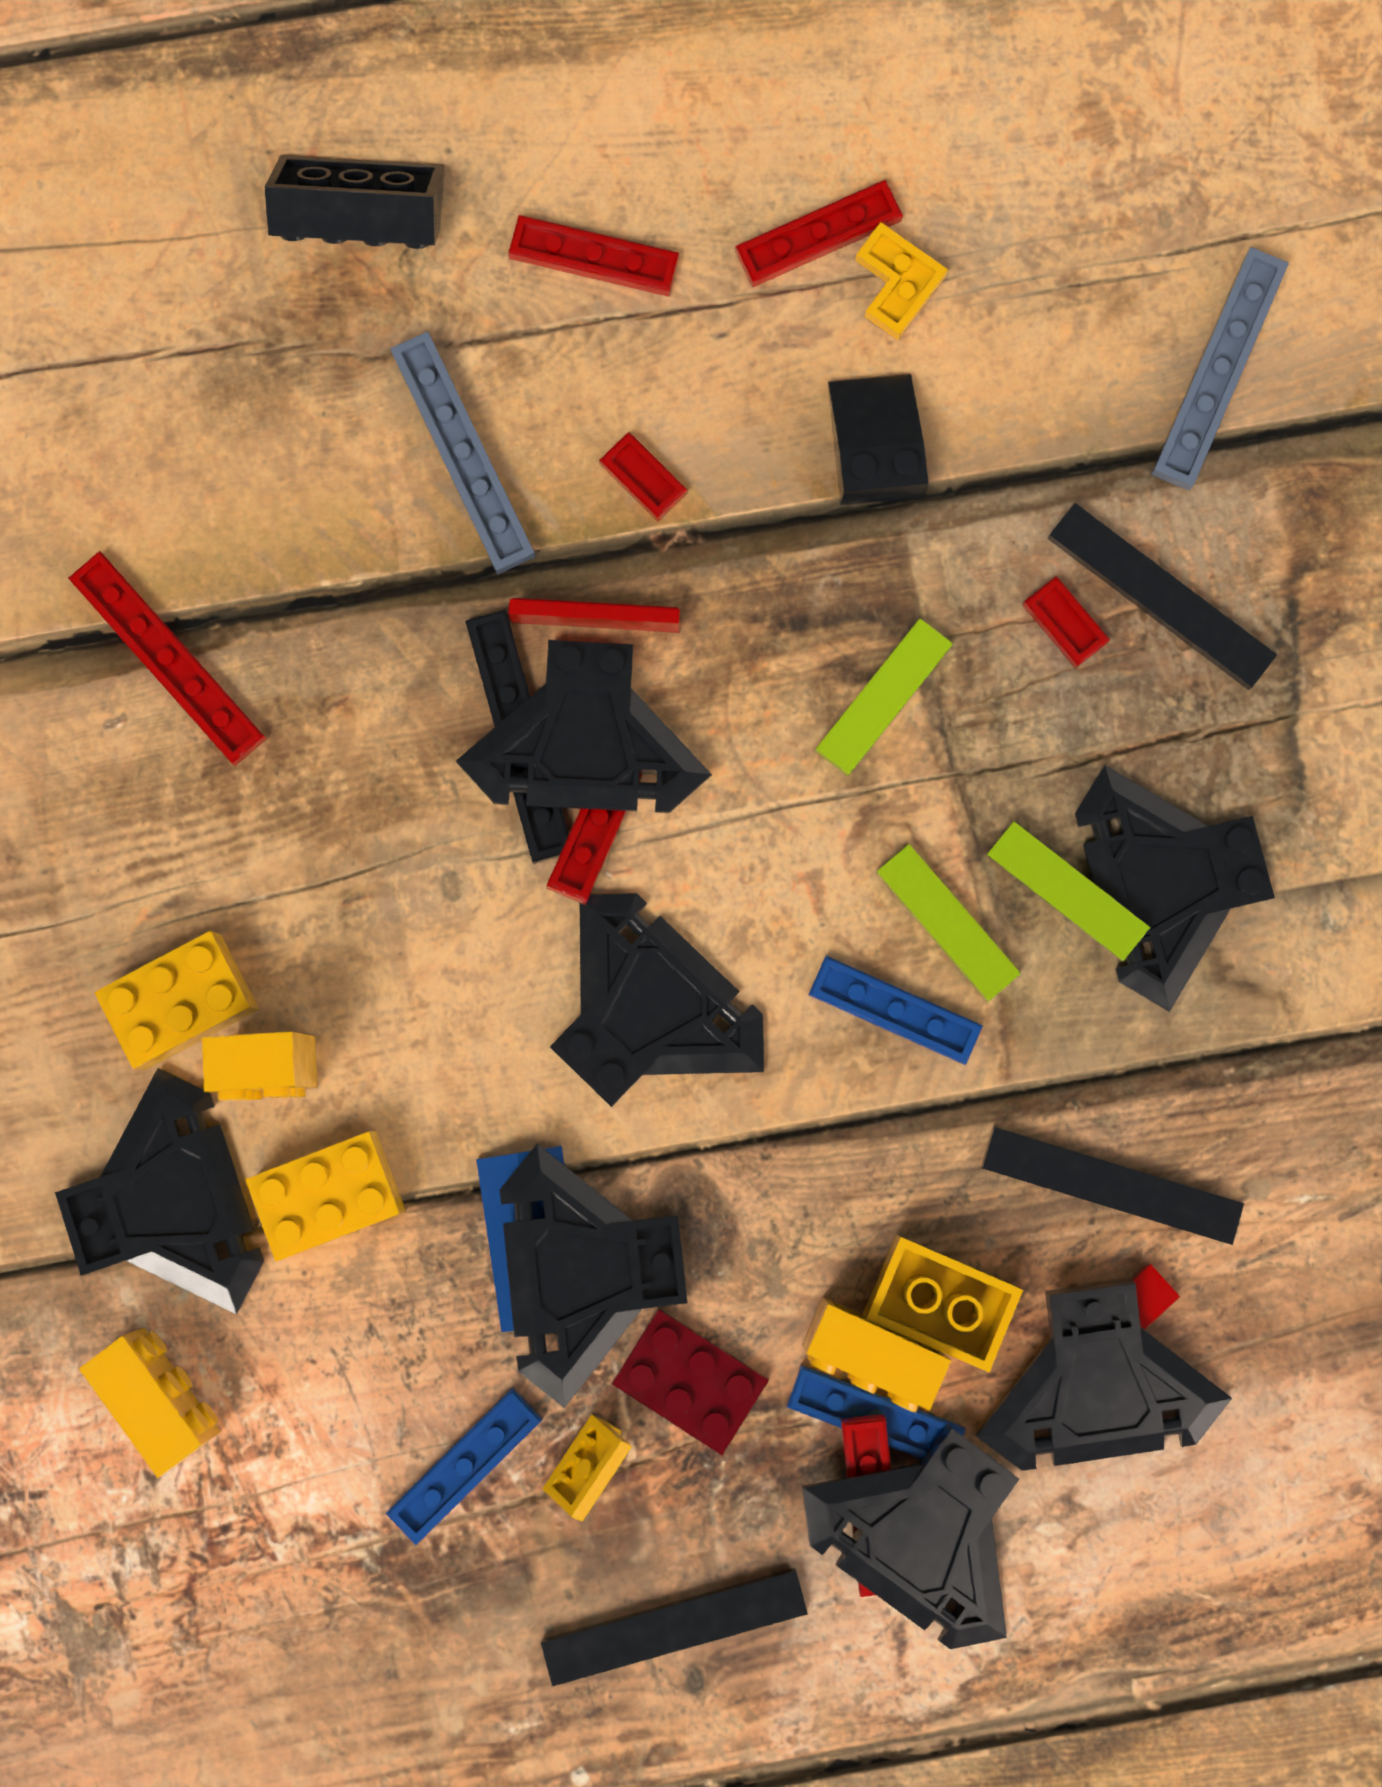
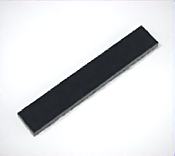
[1047,503,1277,690]
[465,610,569,864]
[981,1127,1244,1245]
[541,1568,808,1687]

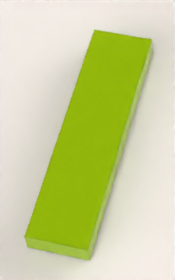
[815,618,953,777]
[987,821,1150,962]
[876,844,1021,1002]

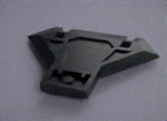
[456,640,712,813]
[1075,765,1275,1012]
[550,893,764,1107]
[55,1068,265,1315]
[499,1144,688,1408]
[975,1279,1232,1471]
[802,1425,1019,1650]

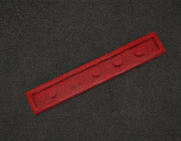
[68,551,267,766]

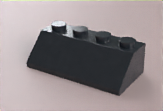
[265,155,445,249]

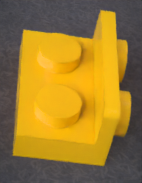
[542,1414,632,1522]

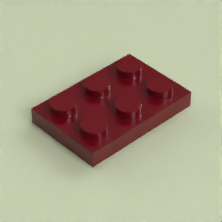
[612,1308,769,1456]

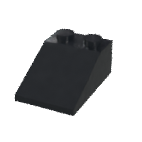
[828,374,929,506]

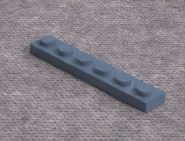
[1151,247,1289,491]
[390,331,535,574]

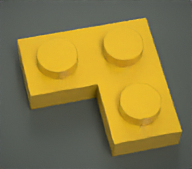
[855,222,948,340]

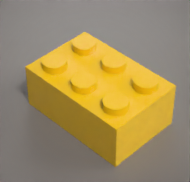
[94,931,260,1070]
[202,1032,318,1101]
[245,1131,406,1262]
[862,1234,1023,1373]
[802,1297,951,1413]
[79,1327,220,1478]

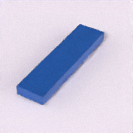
[808,956,983,1065]
[786,1364,966,1459]
[386,1387,543,1545]

